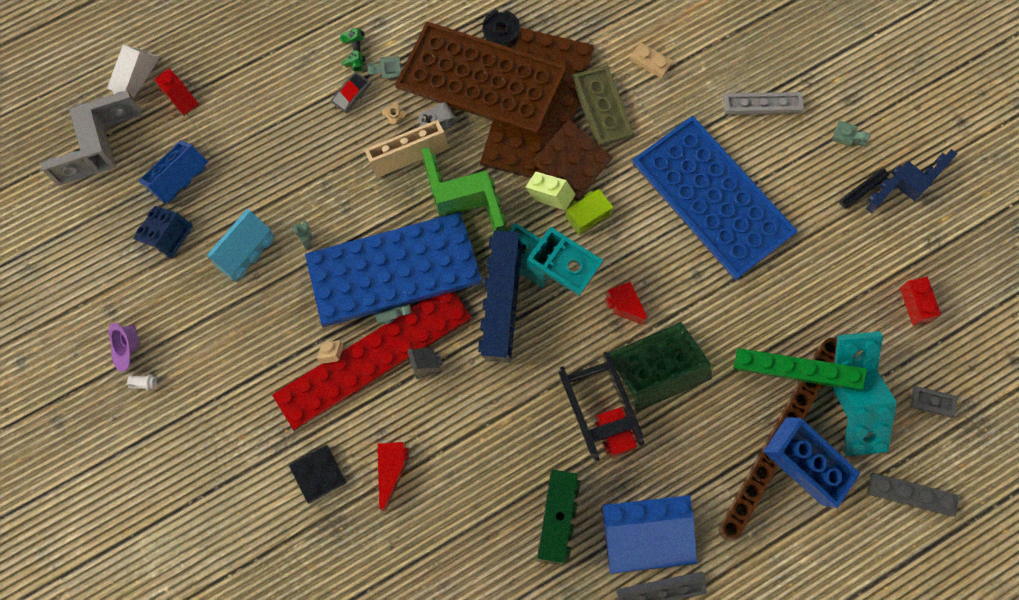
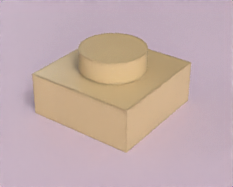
[317,340,344,364]

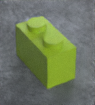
[565,189,613,235]

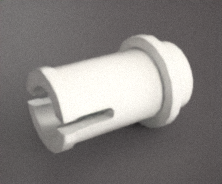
[127,374,157,391]

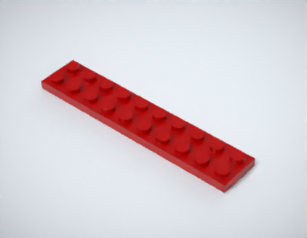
[272,292,471,431]

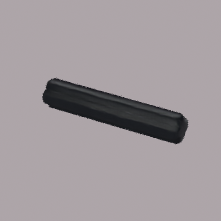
[839,168,889,209]

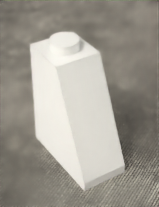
[107,45,159,98]

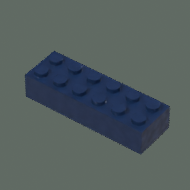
[478,231,523,363]

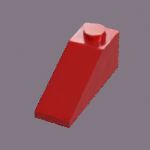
[377,442,409,511]

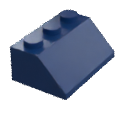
[138,140,208,204]

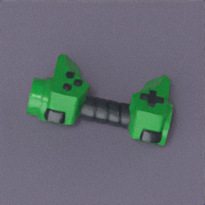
[340,28,366,72]

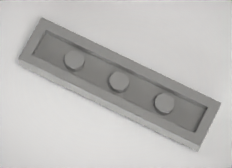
[723,92,804,115]

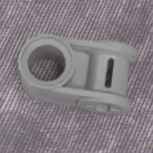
[418,102,457,129]

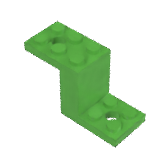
[421,147,507,232]

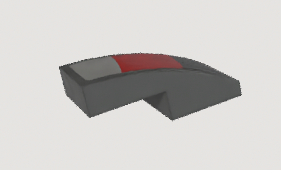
[330,72,371,114]

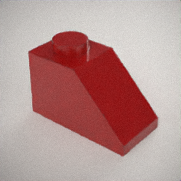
[154,68,199,116]
[605,281,648,325]

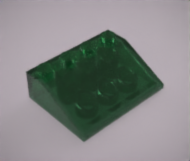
[608,322,712,412]

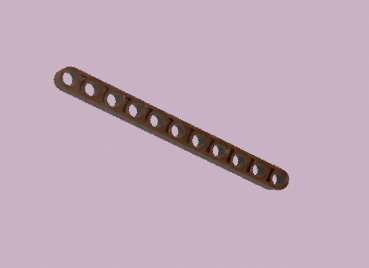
[719,338,837,540]

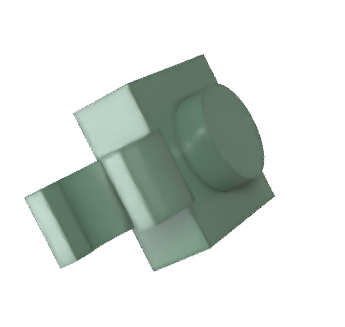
[367,55,401,78]
[831,120,871,146]
[292,220,313,249]

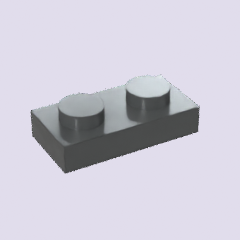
[910,386,958,418]

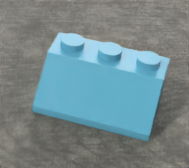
[207,208,275,282]

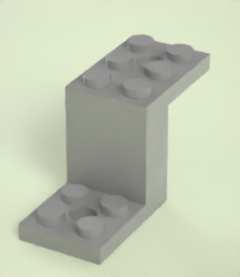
[40,90,142,186]

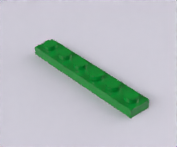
[733,348,867,391]

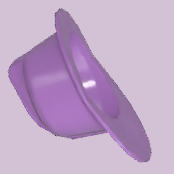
[108,323,140,372]

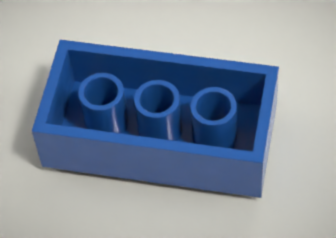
[763,417,860,508]

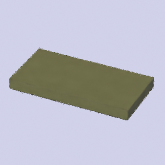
[571,65,635,146]

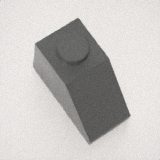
[407,348,443,379]

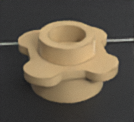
[382,103,406,125]

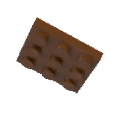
[531,120,613,201]

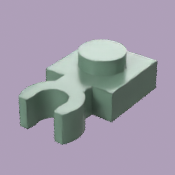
[375,304,412,324]

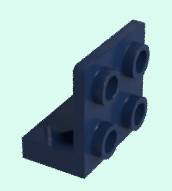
[133,206,194,259]

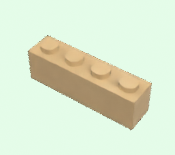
[364,120,449,178]

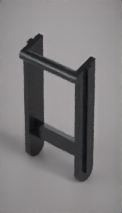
[558,351,644,462]

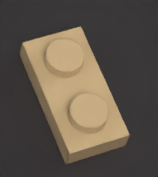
[630,42,673,78]

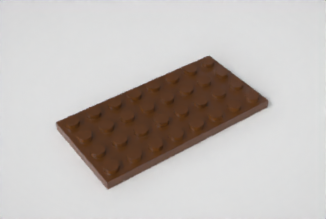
[395,21,568,136]
[480,28,594,178]

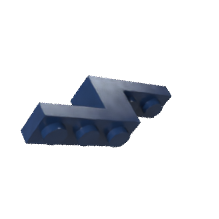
[865,149,958,214]

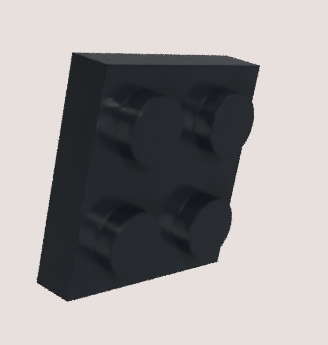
[288,445,347,504]

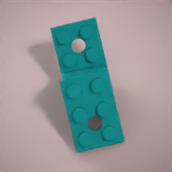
[508,222,604,296]
[831,331,897,456]

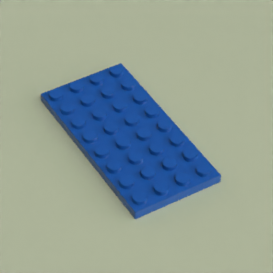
[632,115,798,281]
[305,212,482,327]

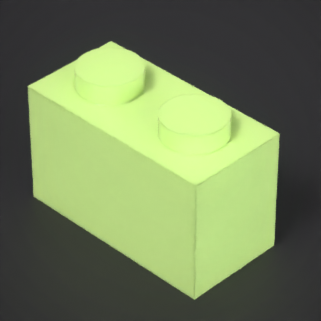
[526,172,576,210]

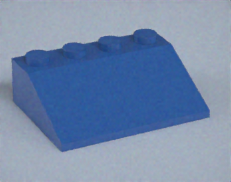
[601,495,697,574]

